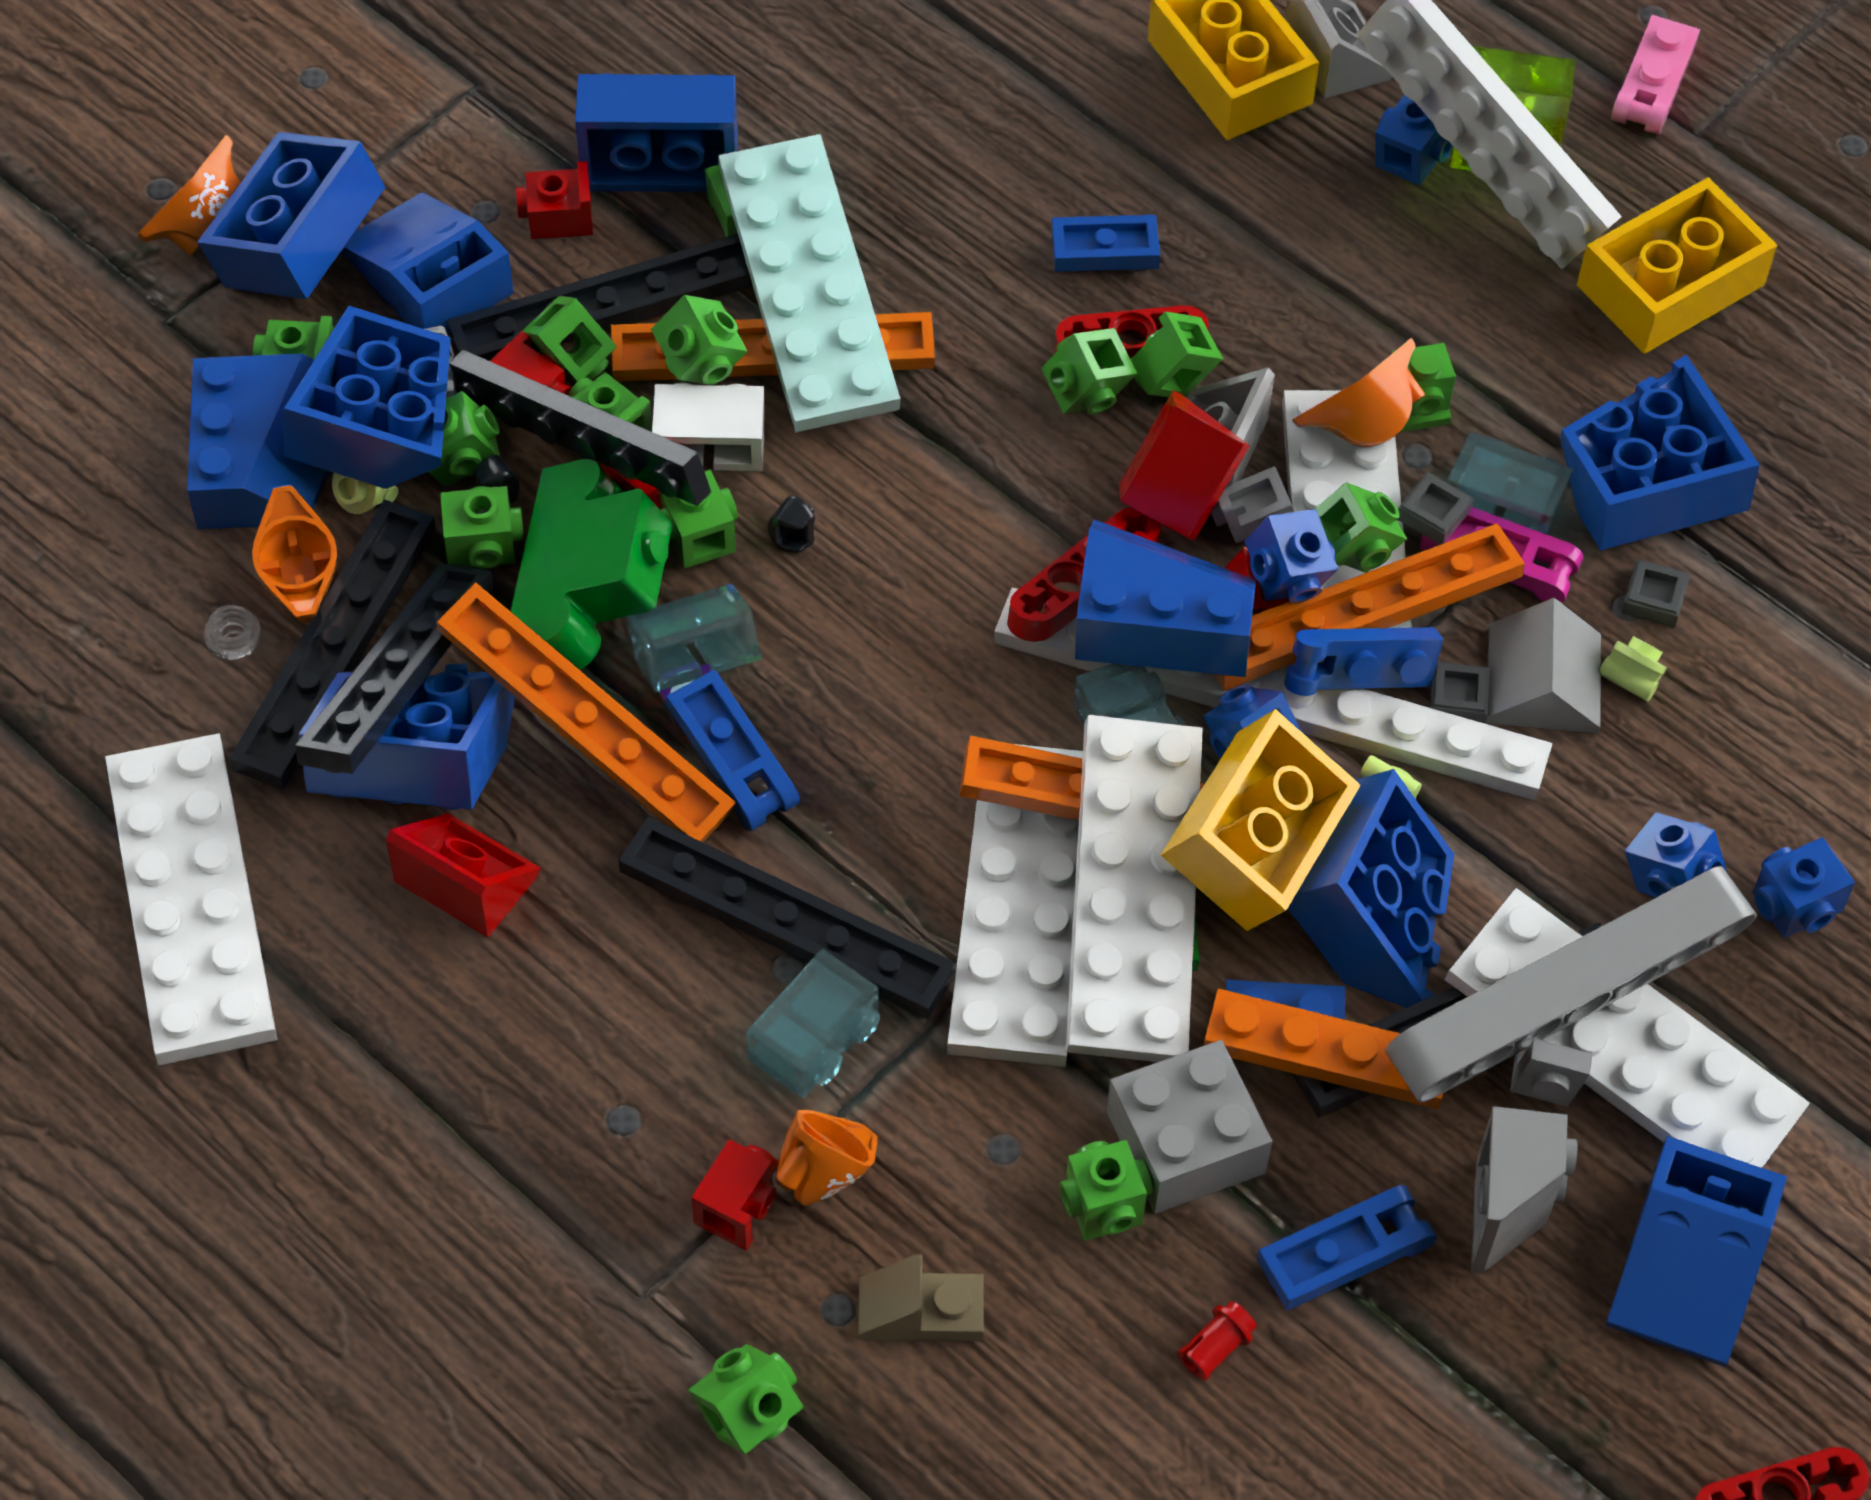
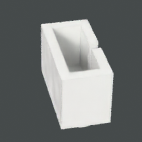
[652,383,765,471]

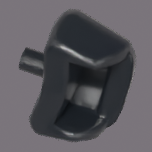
[474,455,520,504]
[768,495,815,553]

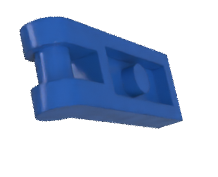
[1284,627,1443,696]
[665,669,800,832]
[1257,1185,1437,1311]

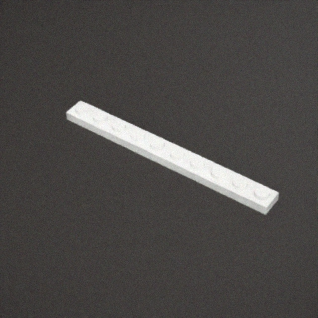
[994,587,1553,801]

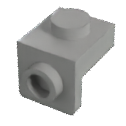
[1211,466,1294,543]
[1510,1038,1592,1107]

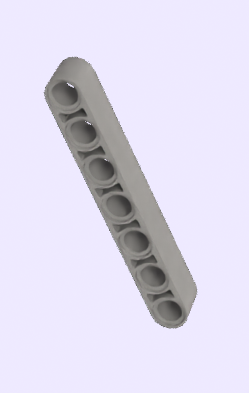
[1385,866,1757,1103]

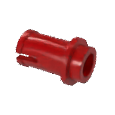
[1177,1301,1257,1381]

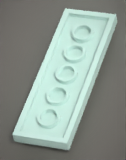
[718,134,901,432]

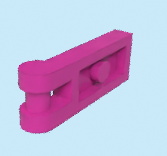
[1419,507,1583,603]

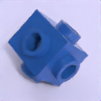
[1375,94,1454,186]
[1245,509,1338,603]
[1203,685,1301,759]
[1624,812,1727,898]
[1752,837,1856,938]

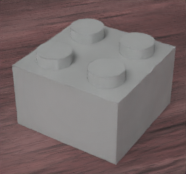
[1106,1040,1272,1214]

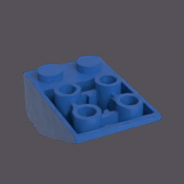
[341,192,514,333]
[1606,1136,1787,1367]

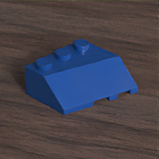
[283,306,451,489]
[187,354,330,530]
[1560,354,1760,551]
[1075,519,1256,677]
[299,663,515,810]
[1288,769,1454,1008]

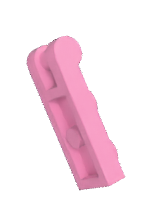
[1610,15,1700,135]

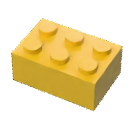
[1147,0,1319,140]
[1577,177,1777,354]
[1161,709,1361,931]

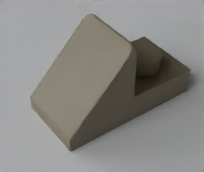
[858,1255,984,1342]

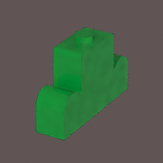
[511,459,672,670]

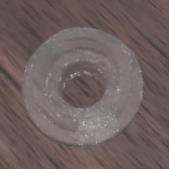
[204,605,262,659]

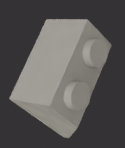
[1471,1106,1577,1273]

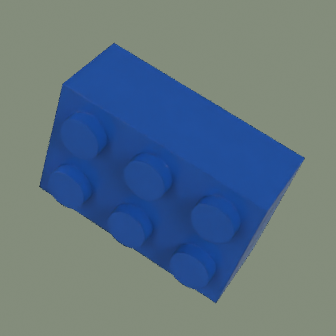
[575,73,738,192]
[197,132,386,299]

